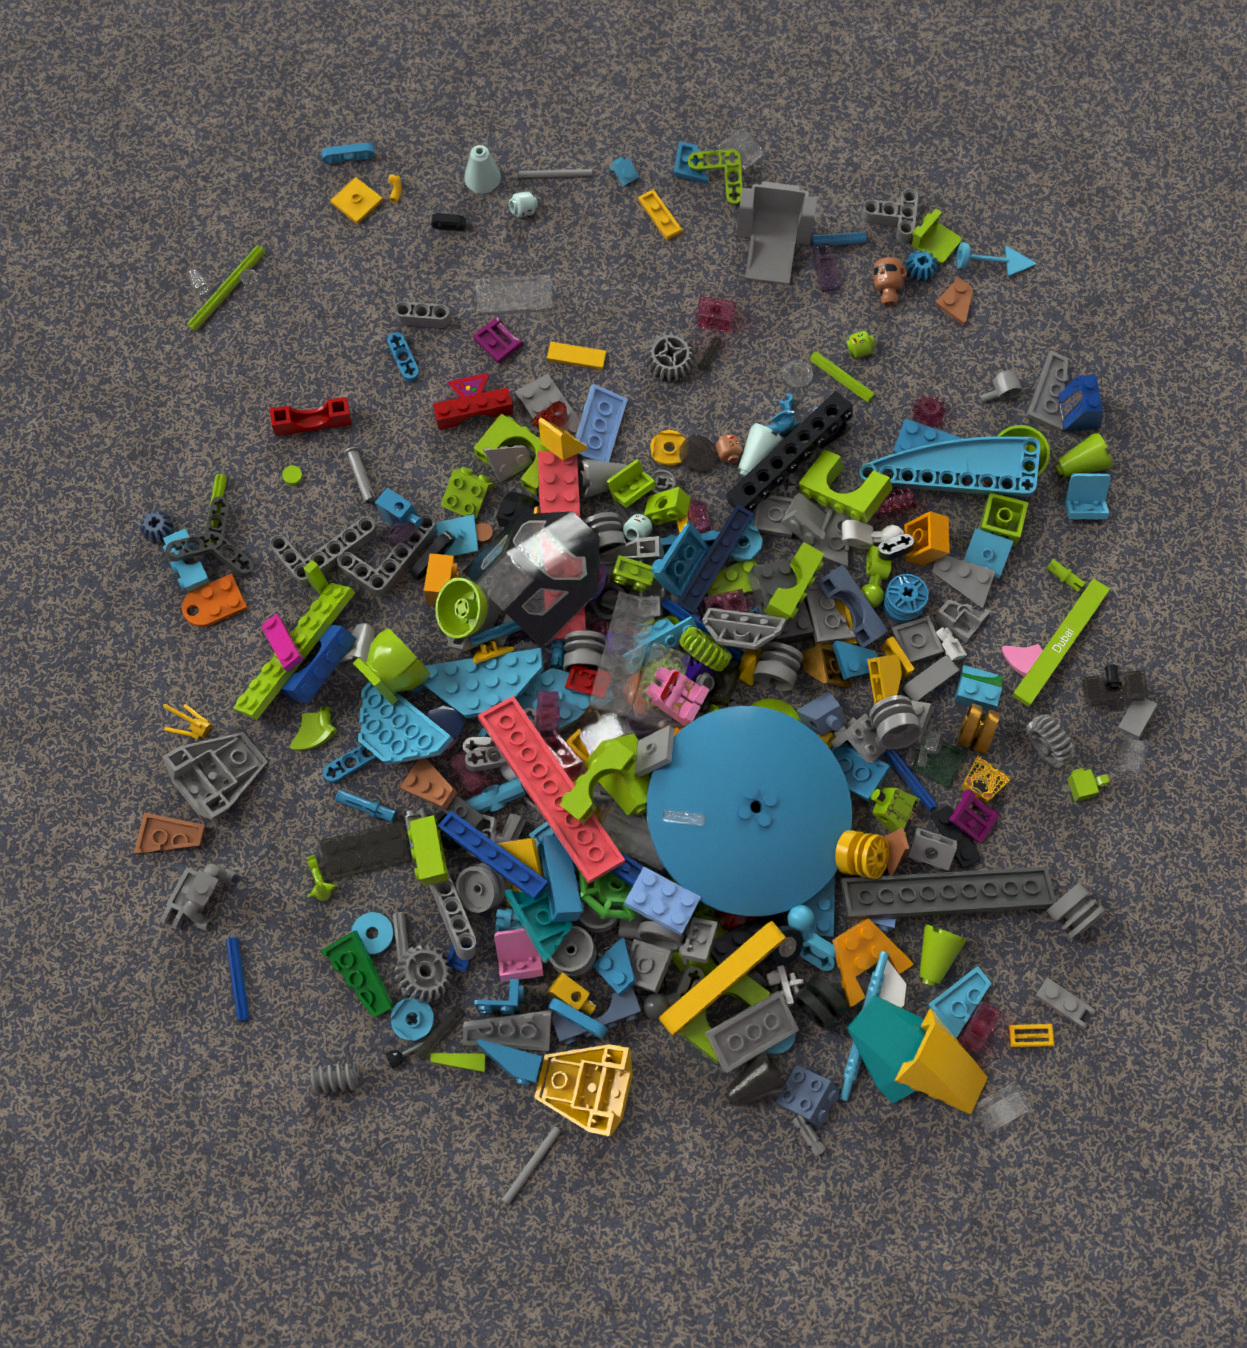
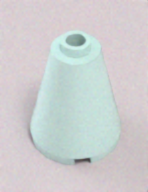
[464,145,501,194]
[738,423,784,477]

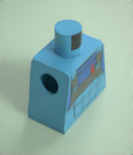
[375,488,423,532]

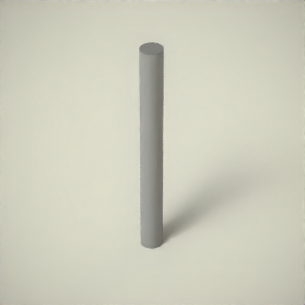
[519,169,592,179]
[502,1126,561,1205]

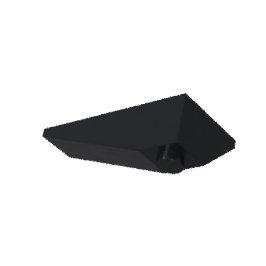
[496,491,540,536]

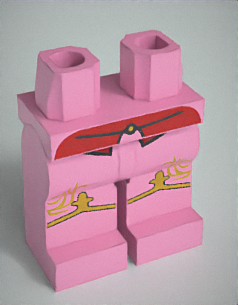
[645,667,710,726]

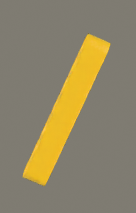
[659,921,786,1036]

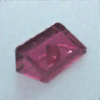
[687,498,711,532]

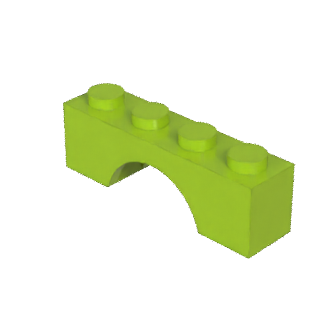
[764,542,824,622]
[560,738,637,825]

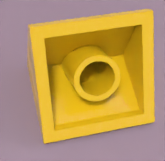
[539,417,587,460]

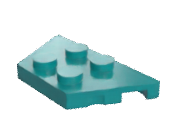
[504,889,573,963]

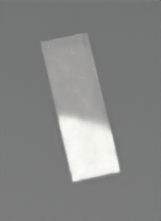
[588,591,658,718]

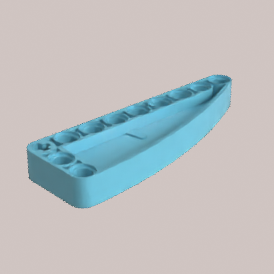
[860,437,1040,498]

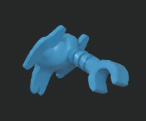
[766,393,800,436]

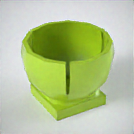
[353,628,431,706]

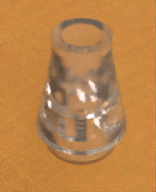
[188,269,210,296]

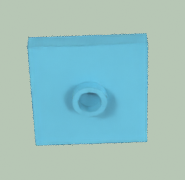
[963,528,1013,579]

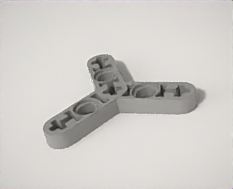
[465,708,538,771]

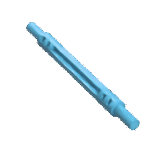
[839,951,889,1101]

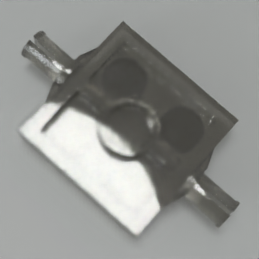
[699,666,741,714]

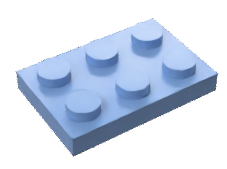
[624,867,701,936]

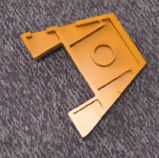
[833,919,914,1007]

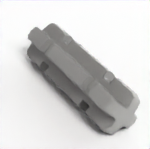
[793,1115,825,1156]

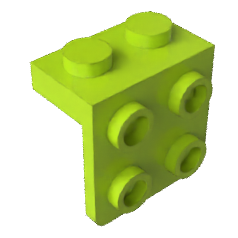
[911,209,962,264]
[441,467,495,519]
[611,555,654,593]

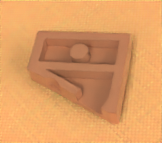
[935,277,973,326]

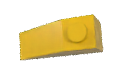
[867,654,902,704]

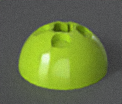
[997,425,1050,476]
[435,577,488,638]

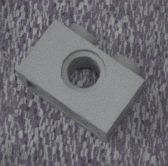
[908,827,957,871]

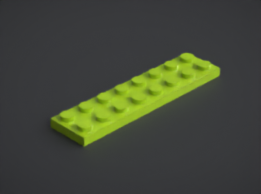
[233,583,356,720]

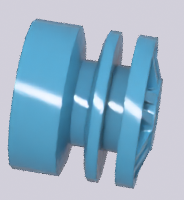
[882,574,929,624]

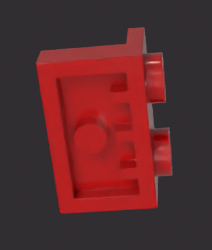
[565,664,613,700]

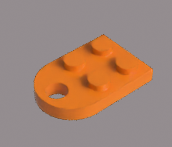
[182,573,248,627]

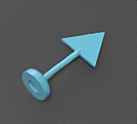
[957,242,1037,277]

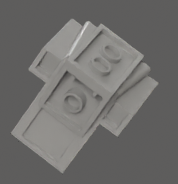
[736,181,818,285]

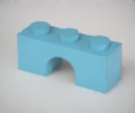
[163,529,210,593]

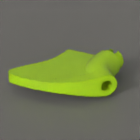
[290,706,337,751]

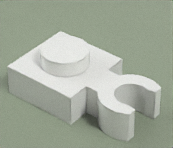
[936,627,967,661]

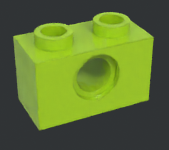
[644,487,691,526]

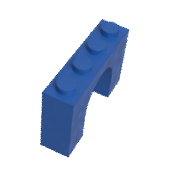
[280,625,357,703]

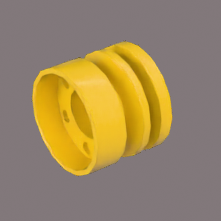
[835,830,889,879]

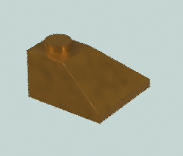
[801,644,852,688]

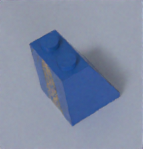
[1058,375,1103,430]

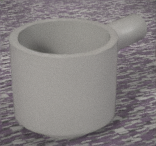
[980,370,1023,403]

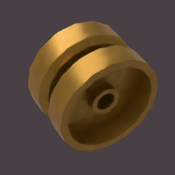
[957,703,1000,755]

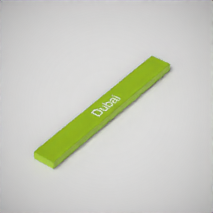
[1012,578,1110,707]

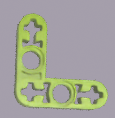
[688,149,742,205]

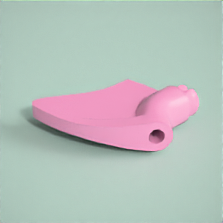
[1001,644,1043,677]

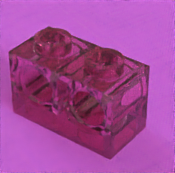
[703,589,749,613]

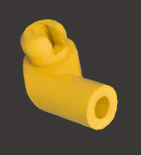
[388,174,402,203]

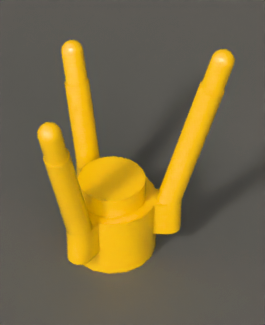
[163,704,211,740]

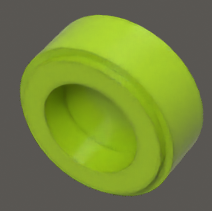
[282,465,303,486]

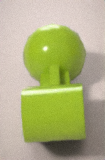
[861,545,891,608]

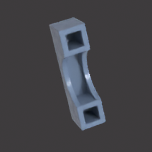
[817,565,888,648]
[551,987,641,1046]

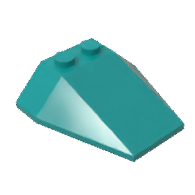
[847,995,927,1104]

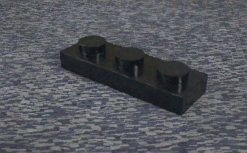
[930,805,981,869]

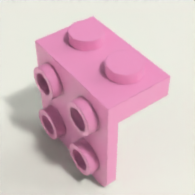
[494,928,544,982]

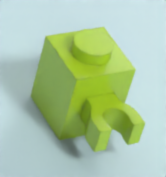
[1067,768,1110,802]

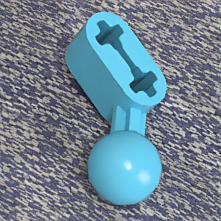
[788,905,837,971]

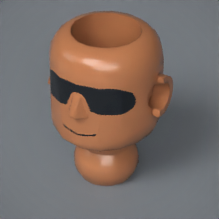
[873,257,907,305]

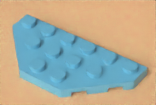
[423,648,544,718]
[516,668,616,739]
[358,682,454,765]

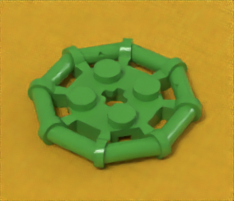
[577,870,639,922]

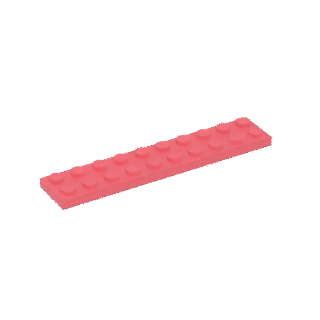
[537,451,586,640]
[478,696,625,884]

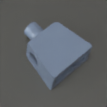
[797,691,846,735]

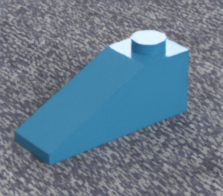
[476,1039,542,1086]

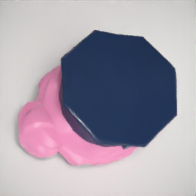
[427,705,465,752]

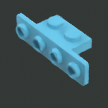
[622,616,698,672]

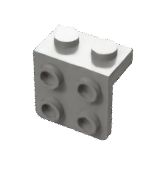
[781,493,826,546]
[830,713,887,764]

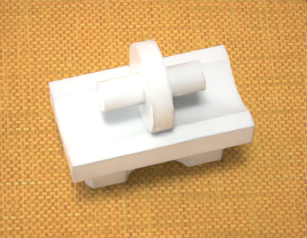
[766,965,804,1007]

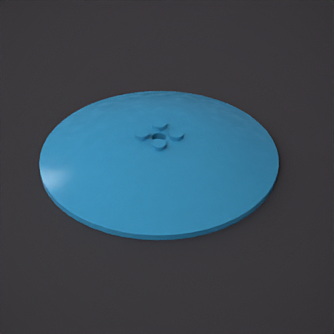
[646,706,852,917]

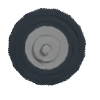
[768,926,803,965]

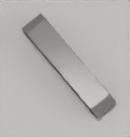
[429,869,476,960]

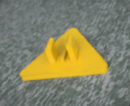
[473,640,514,664]

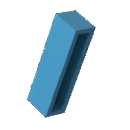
[538,835,584,922]

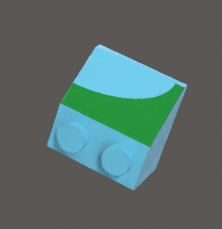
[954,665,1002,712]

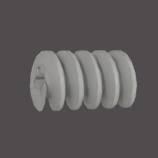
[310,1062,358,1094]

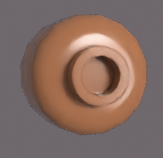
[716,434,743,464]

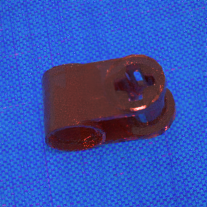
[531,401,568,429]

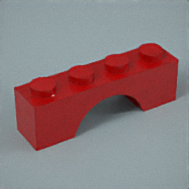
[433,387,513,430]
[269,397,352,436]

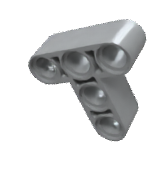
[861,188,918,243]

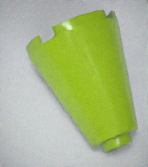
[1055,433,1113,478]
[919,924,966,986]

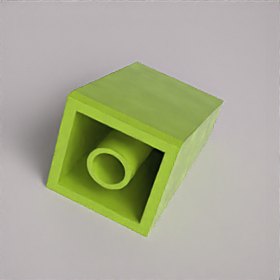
[584,733,653,816]

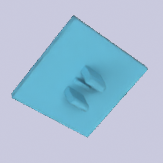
[436,515,479,557]

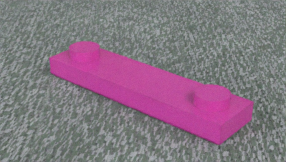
[261,614,303,672]

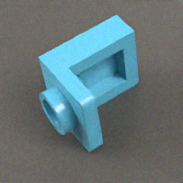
[609,157,640,186]

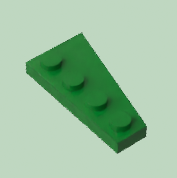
[320,930,395,1018]

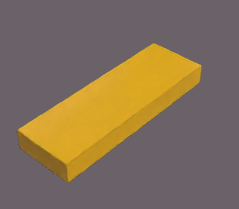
[638,189,682,240]
[547,342,606,370]

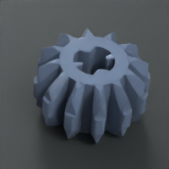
[139,509,174,543]

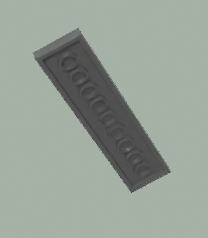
[840,867,1056,920]

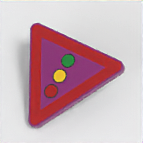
[448,373,489,398]

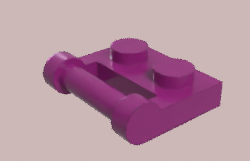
[473,317,524,364]
[949,789,999,844]

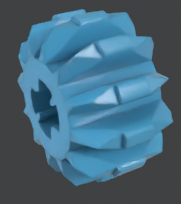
[905,249,938,282]

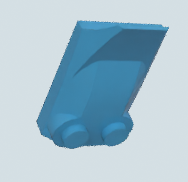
[652,521,710,597]

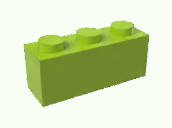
[408,815,449,887]

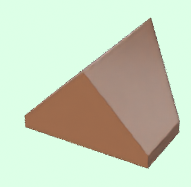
[884,828,909,876]

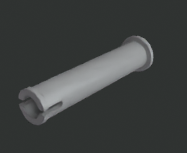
[344,446,376,504]

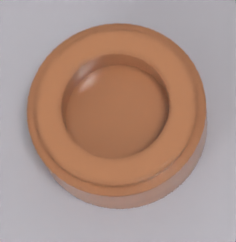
[476,523,493,543]

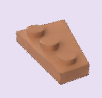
[400,758,457,810]
[134,812,206,854]

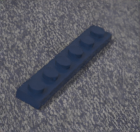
[677,504,754,615]

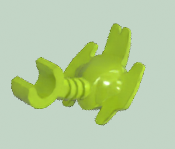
[307,854,338,901]

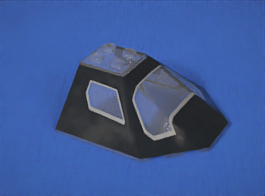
[462,511,600,649]

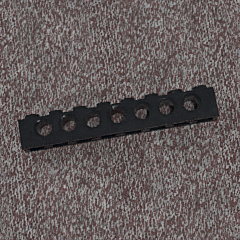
[726,390,853,512]

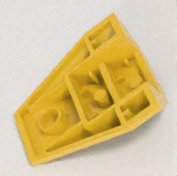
[535,1044,633,1137]

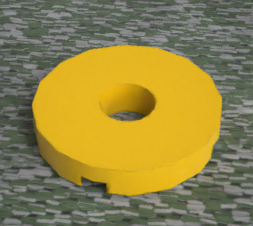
[650,430,689,467]

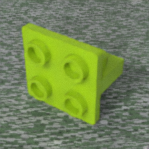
[607,459,656,508]

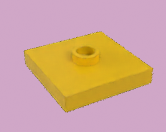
[330,177,383,225]

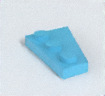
[927,966,991,1038]

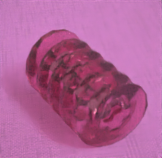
[874,486,916,520]

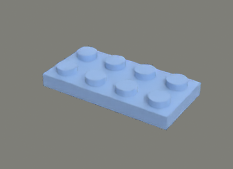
[575,384,628,462]

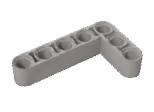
[337,514,437,597]
[270,517,377,586]

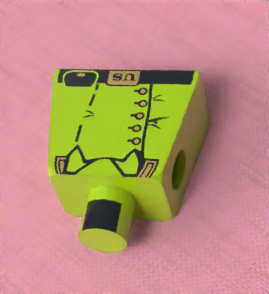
[871,788,921,834]

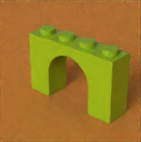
[474,414,550,496]
[798,449,892,524]
[678,974,770,1064]

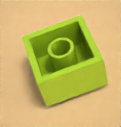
[979,492,1029,547]

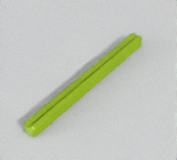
[188,245,265,331]

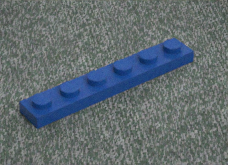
[438,811,549,901]

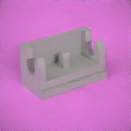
[1118,694,1157,744]

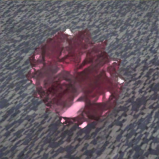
[912,394,946,426]

